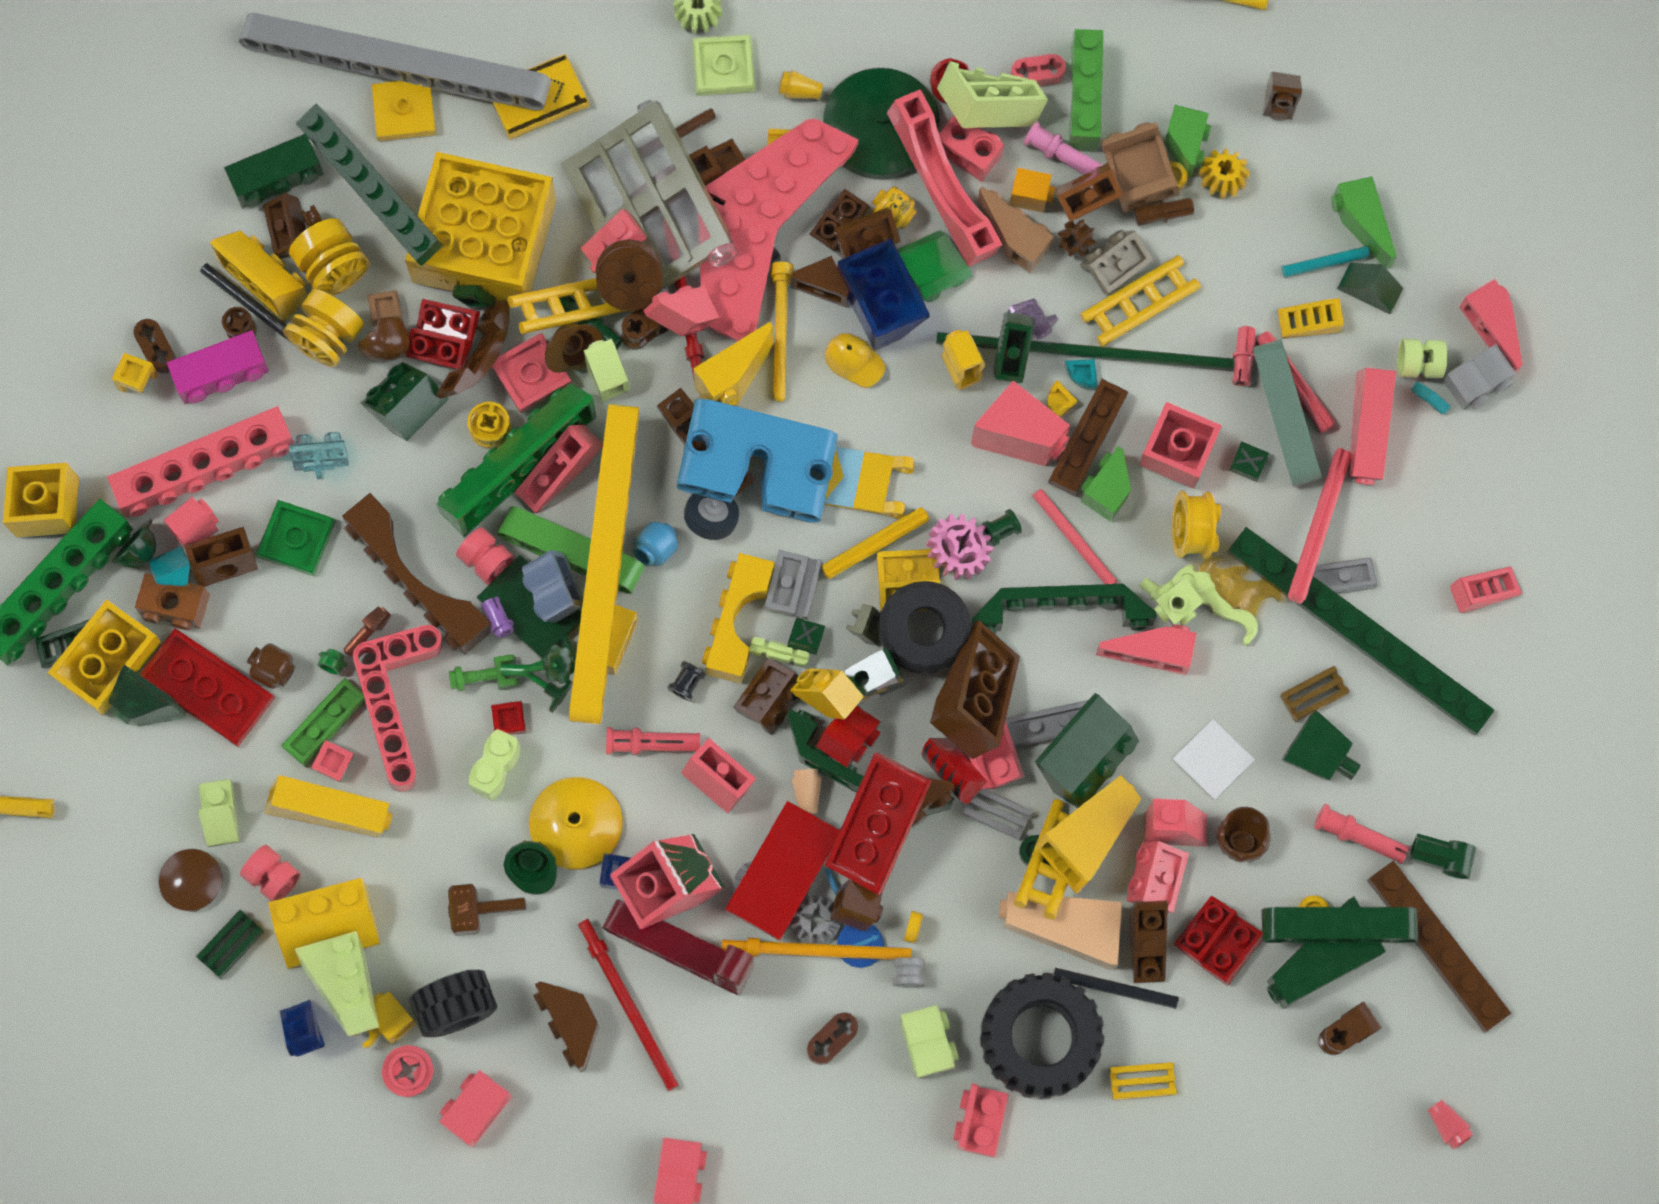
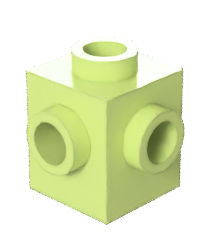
[1154,578,1204,626]

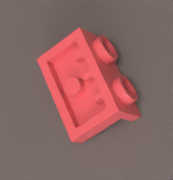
[581,209,647,274]
[966,721,1025,790]
[1127,841,1189,913]
[953,1083,1008,1158]

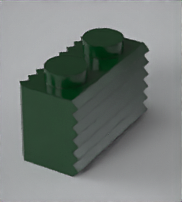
[993,312,1034,383]

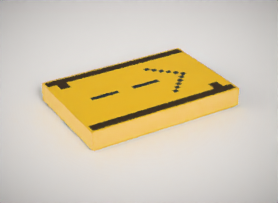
[491,54,589,140]

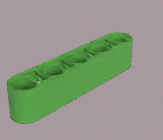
[497,506,645,594]

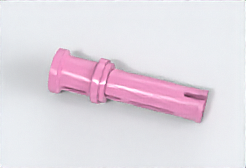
[1023,121,1102,174]

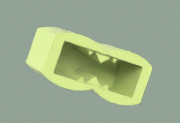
[469,729,521,801]
[899,1005,958,1079]

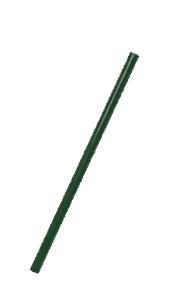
[936,332,1234,370]

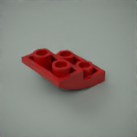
[406,299,481,369]
[1174,895,1263,986]

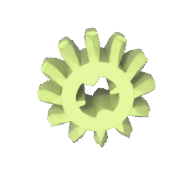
[673,0,722,35]

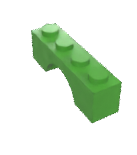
[1068,29,1104,152]

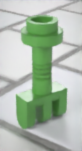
[449,654,520,691]

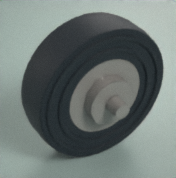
[684,494,739,540]

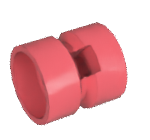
[456,527,514,585]
[240,844,301,902]

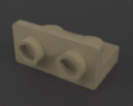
[1080,229,1154,294]

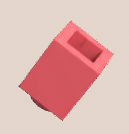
[643,285,719,336]

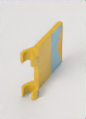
[824,447,915,519]

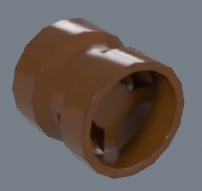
[222,307,257,339]

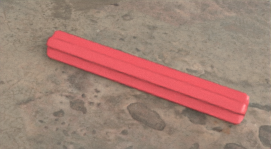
[1256,331,1335,433]

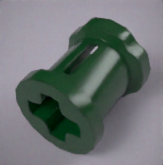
[982,509,1022,546]

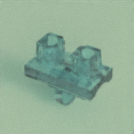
[289,432,349,480]

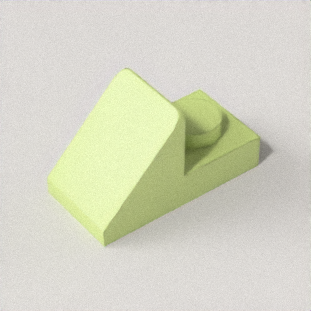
[198,779,239,847]

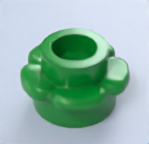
[317,649,347,675]

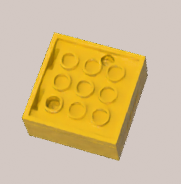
[405,151,557,302]

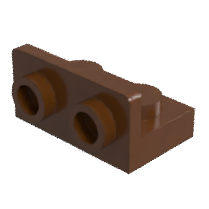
[834,207,901,264]
[733,658,800,735]

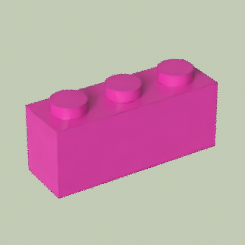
[166,330,269,404]

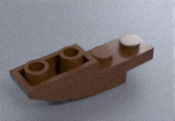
[630,139,746,223]

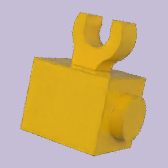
[354,991,417,1049]

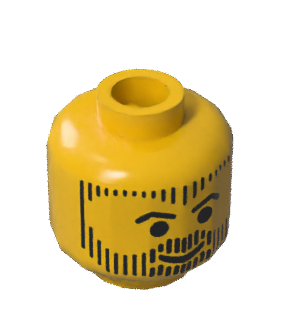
[871,186,917,230]

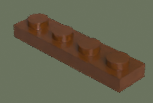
[1048,379,1129,496]

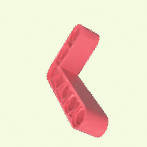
[353,625,442,792]

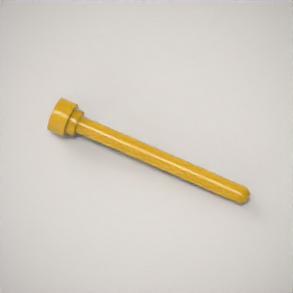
[770,262,794,402]

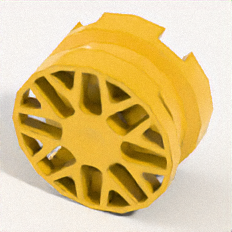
[467,402,511,449]

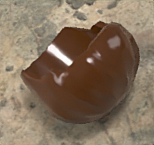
[357,316,410,362]
[1216,807,1271,863]

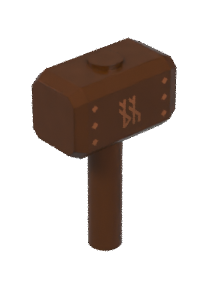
[448,884,526,936]

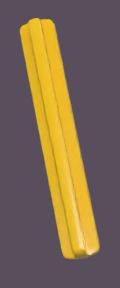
[821,507,929,579]

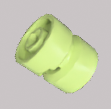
[1397,338,1447,379]

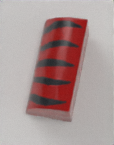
[921,738,987,804]

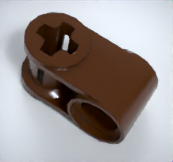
[621,305,670,350]
[1318,1001,1382,1055]

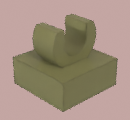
[846,604,881,646]

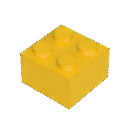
[3,462,79,537]

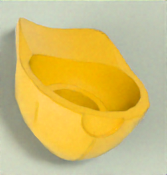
[825,333,886,388]

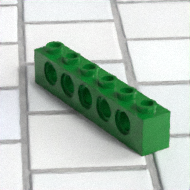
[0,498,133,666]

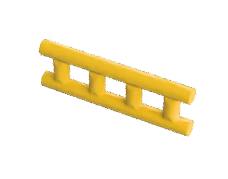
[1080,255,1201,347]
[508,278,625,334]
[1014,799,1069,920]

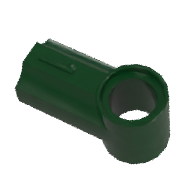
[1410,833,1476,879]

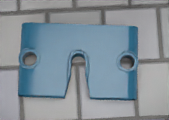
[676,399,838,523]

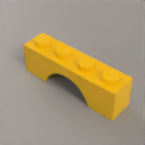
[702,553,775,684]

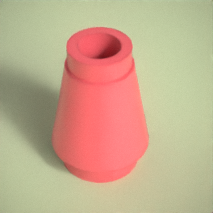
[1428,1100,1473,1150]

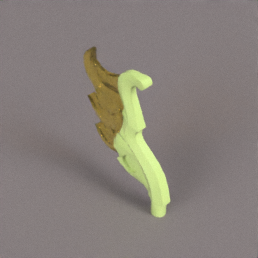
[1139,556,1281,646]

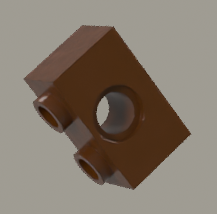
[184,526,258,587]

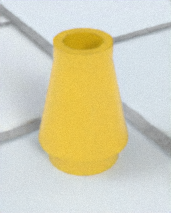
[778,69,823,100]

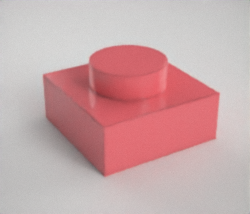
[311,740,354,782]

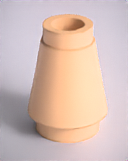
[791,769,822,814]

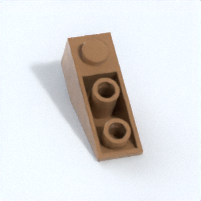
[978,186,1054,274]

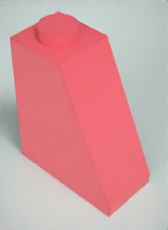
[1144,799,1207,847]

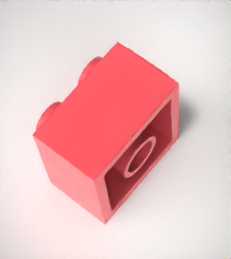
[1139,402,1222,489]

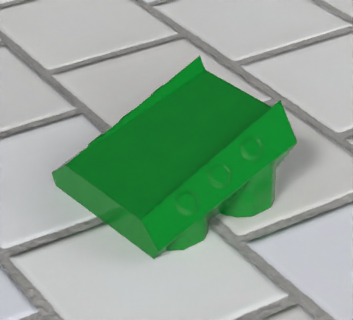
[892,230,973,302]

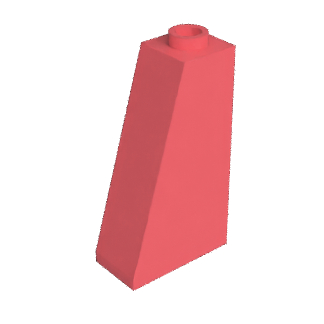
[1348,368,1396,485]

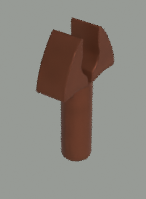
[343,606,391,656]

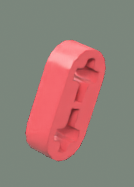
[1011,54,1066,86]

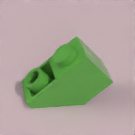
[1164,105,1212,177]
[1081,446,1131,522]

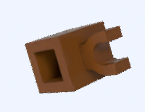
[830,879,883,932]

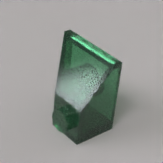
[108,665,186,726]

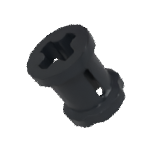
[667,661,706,702]

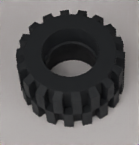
[409,969,498,1038]

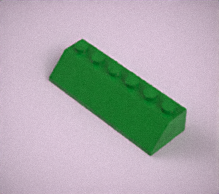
[436,384,597,538]

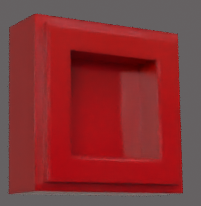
[491,700,526,735]

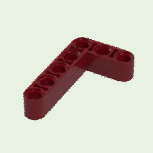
[602,899,754,996]

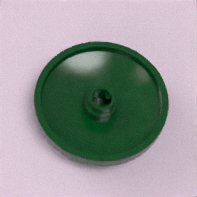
[823,68,940,180]

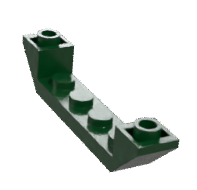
[971,584,1157,634]
[788,709,955,816]

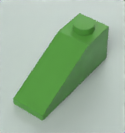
[1331,176,1397,269]

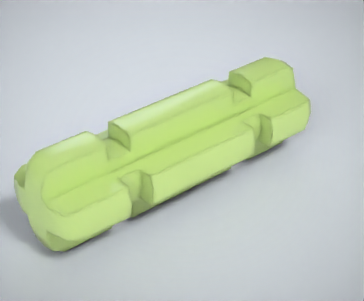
[750,637,810,667]

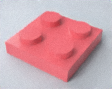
[492,332,572,414]

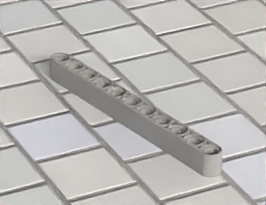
[239,13,552,111]

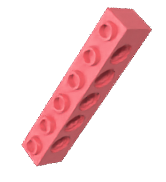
[107,406,296,518]

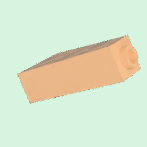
[999,891,1122,969]

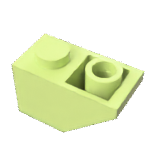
[584,339,629,402]

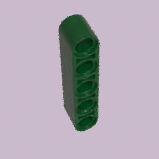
[1261,907,1418,943]

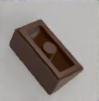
[263,193,306,258]

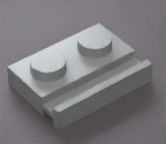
[764,550,822,620]

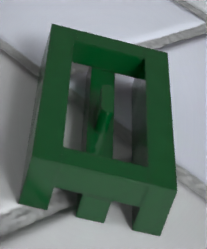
[196,910,265,979]

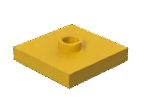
[371,81,436,141]

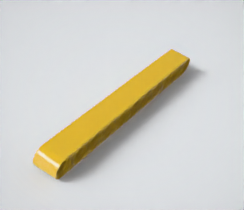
[569,404,639,725]

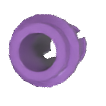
[481,597,514,638]

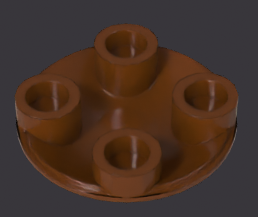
[159,849,223,912]

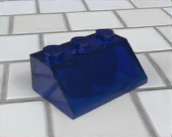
[837,239,930,351]

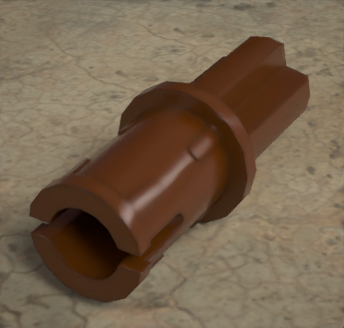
[1134,198,1194,226]

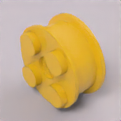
[1171,491,1221,559]

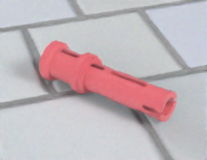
[606,727,700,755]
[1313,803,1409,864]

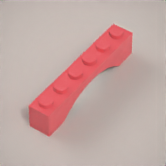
[887,89,1002,267]

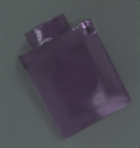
[1007,298,1059,340]

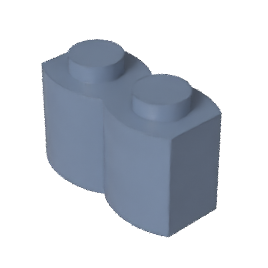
[522,550,583,623]

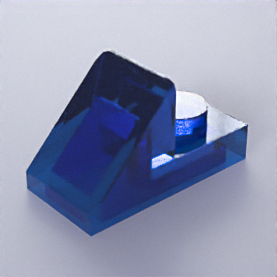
[280,1000,325,1057]

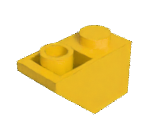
[791,668,864,719]

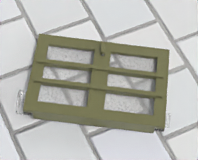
[561,100,738,291]

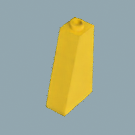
[264,775,392,837]
[1035,775,1142,894]

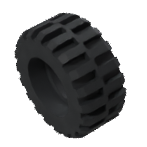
[980,973,1105,1099]

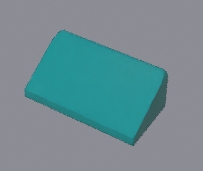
[149,547,190,586]

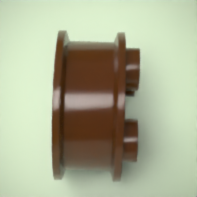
[596,239,663,311]

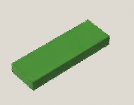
[281,677,365,767]

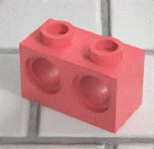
[939,116,1004,182]

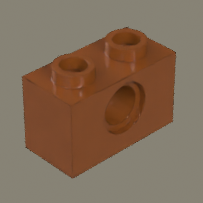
[1055,162,1123,222]
[134,573,210,631]

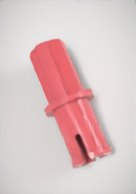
[1232,326,1256,386]

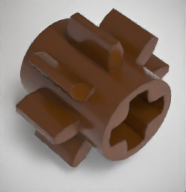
[1057,219,1096,257]

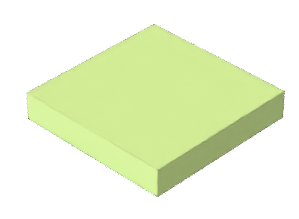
[693,35,755,96]

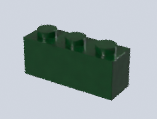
[224,133,324,209]

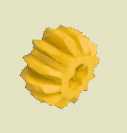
[1199,147,1250,199]

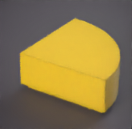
[1047,380,1078,418]

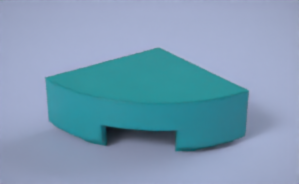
[1065,359,1097,391]
[1411,381,1451,414]

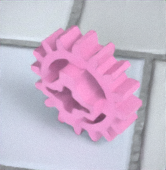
[926,514,993,580]

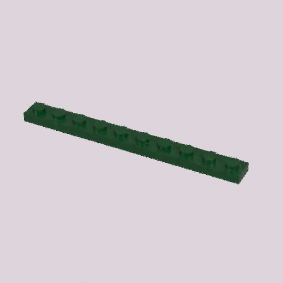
[1226,527,1495,736]

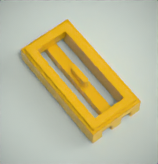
[1109,1062,1177,1100]

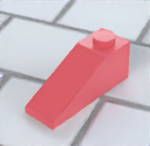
[1459,279,1523,373]
[515,424,603,513]
[1096,625,1197,675]

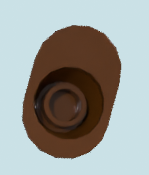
[545,323,603,373]

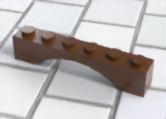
[342,493,492,655]

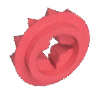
[382,1045,434,1097]

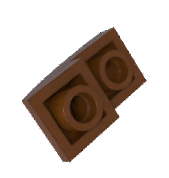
[809,189,870,252]

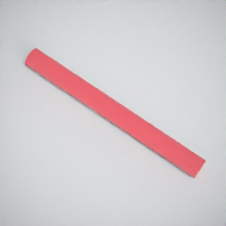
[1032,489,1118,584]

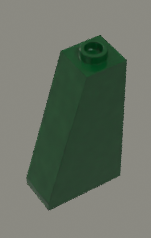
[1267,896,1386,1009]

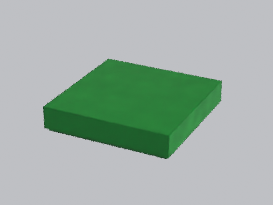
[255,500,336,576]

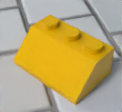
[210,230,308,322]
[47,599,161,716]
[268,878,381,969]

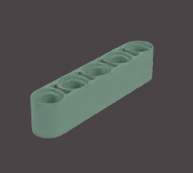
[1252,339,1322,487]

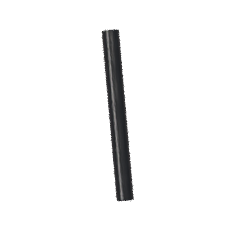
[200,263,291,343]
[1053,967,1179,1009]

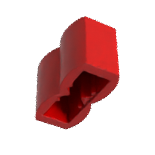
[816,705,882,767]

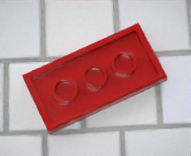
[137,628,275,747]
[825,752,932,895]
[725,801,840,941]

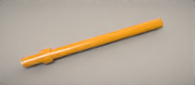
[722,937,911,960]

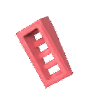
[1450,566,1522,613]

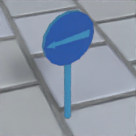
[825,868,884,968]

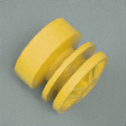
[289,218,370,296]
[283,289,365,368]

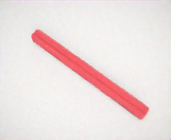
[1288,448,1351,604]

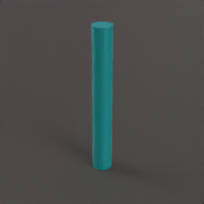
[1281,246,1370,278]

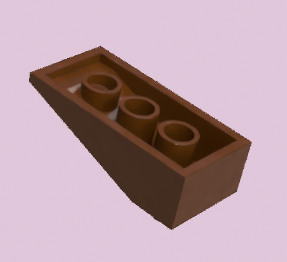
[930,620,1020,759]

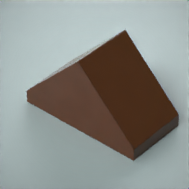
[791,256,849,307]

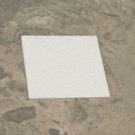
[1172,719,1255,800]

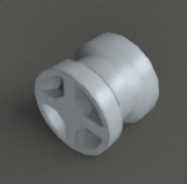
[893,958,925,988]

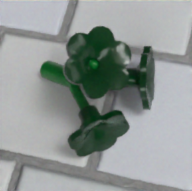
[500,634,576,713]

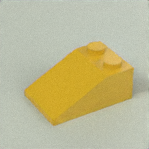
[693,322,773,406]

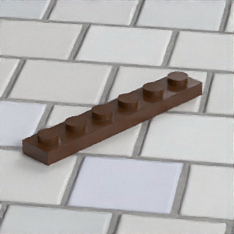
[1367,860,1511,1033]

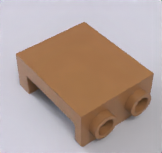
[1101,122,1180,214]

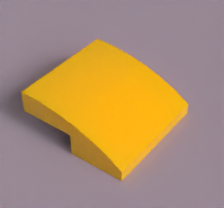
[877,549,940,613]

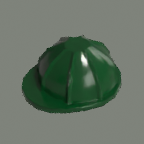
[112,518,157,568]
[503,840,557,895]

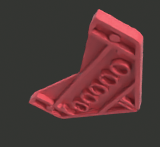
[699,119,859,342]

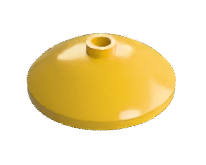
[529,777,623,870]

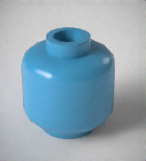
[633,521,678,566]

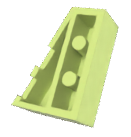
[937,62,1048,128]
[295,931,379,1036]

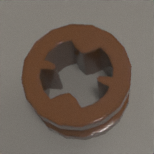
[300,205,322,228]

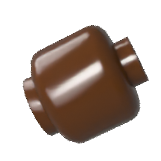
[247,643,296,689]

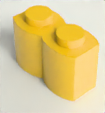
[941,330,985,390]

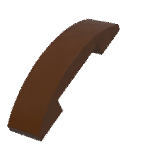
[436,299,510,399]
[657,387,756,499]

